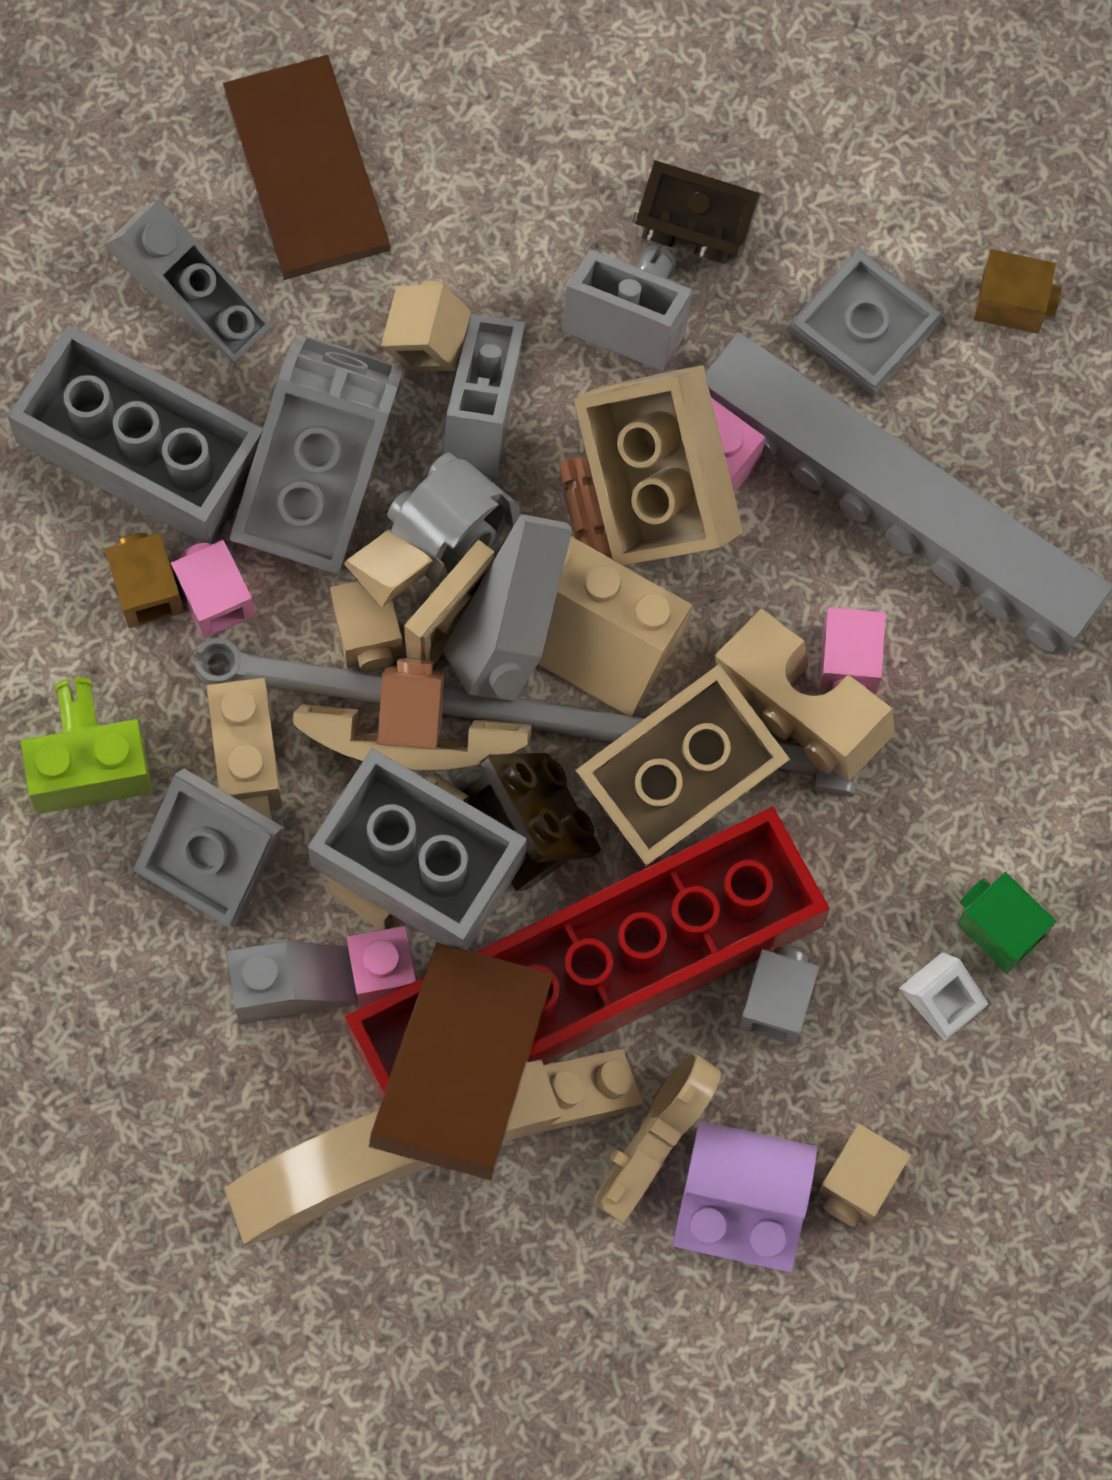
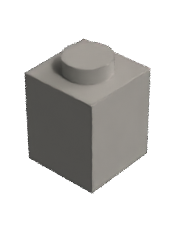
[739,947,819,1046]

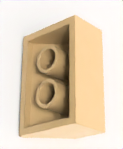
[537,536,692,717]

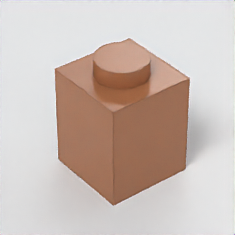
[377,658,445,749]

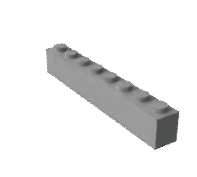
[705,332,1112,656]

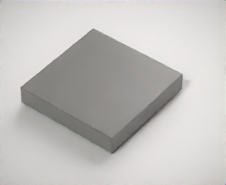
[788,248,945,397]
[133,768,284,929]

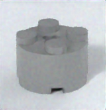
[387,453,520,587]

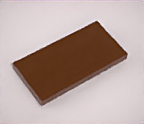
[223,55,390,280]
[369,942,553,1181]

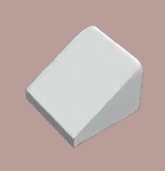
[898,952,989,1041]

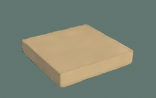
[404,540,495,667]

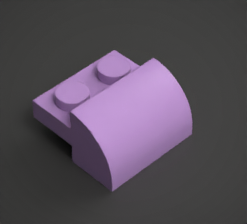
[672,1120,817,1273]

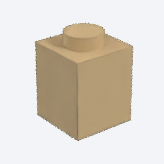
[381,280,471,372]
[330,581,403,672]
[817,1123,911,1226]

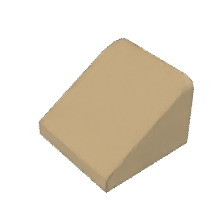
[344,530,433,607]

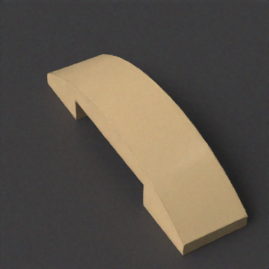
[293,704,532,771]

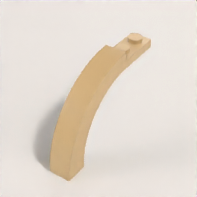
[225,1049,644,1245]

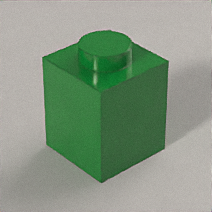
[957,871,1056,974]

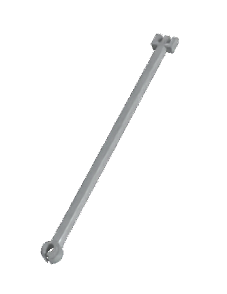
[194,638,857,797]

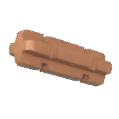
[559,457,611,558]

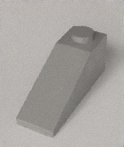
[443,314,526,477]
[442,514,572,701]

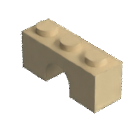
[715,608,895,782]

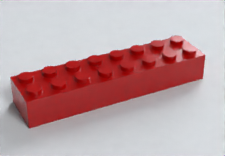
[345,806,830,1099]

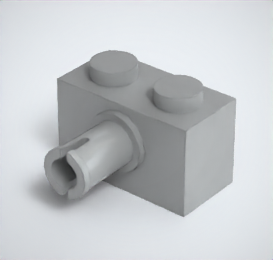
[562,245,693,371]

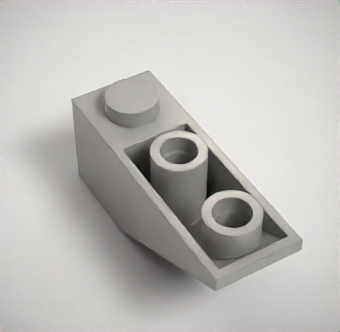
[104,200,273,363]

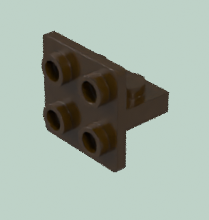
[462,753,601,891]

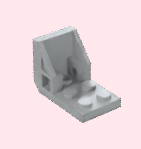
[229,333,404,575]

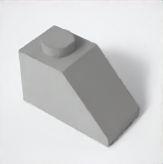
[226,941,357,1024]

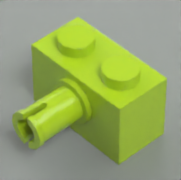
[20,677,153,814]

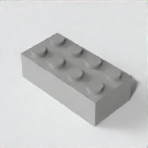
[7,325,263,545]

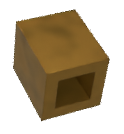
[973,249,1062,334]
[105,533,184,629]

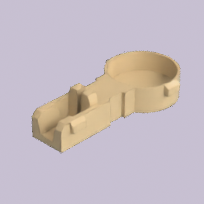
[594,1053,721,1224]

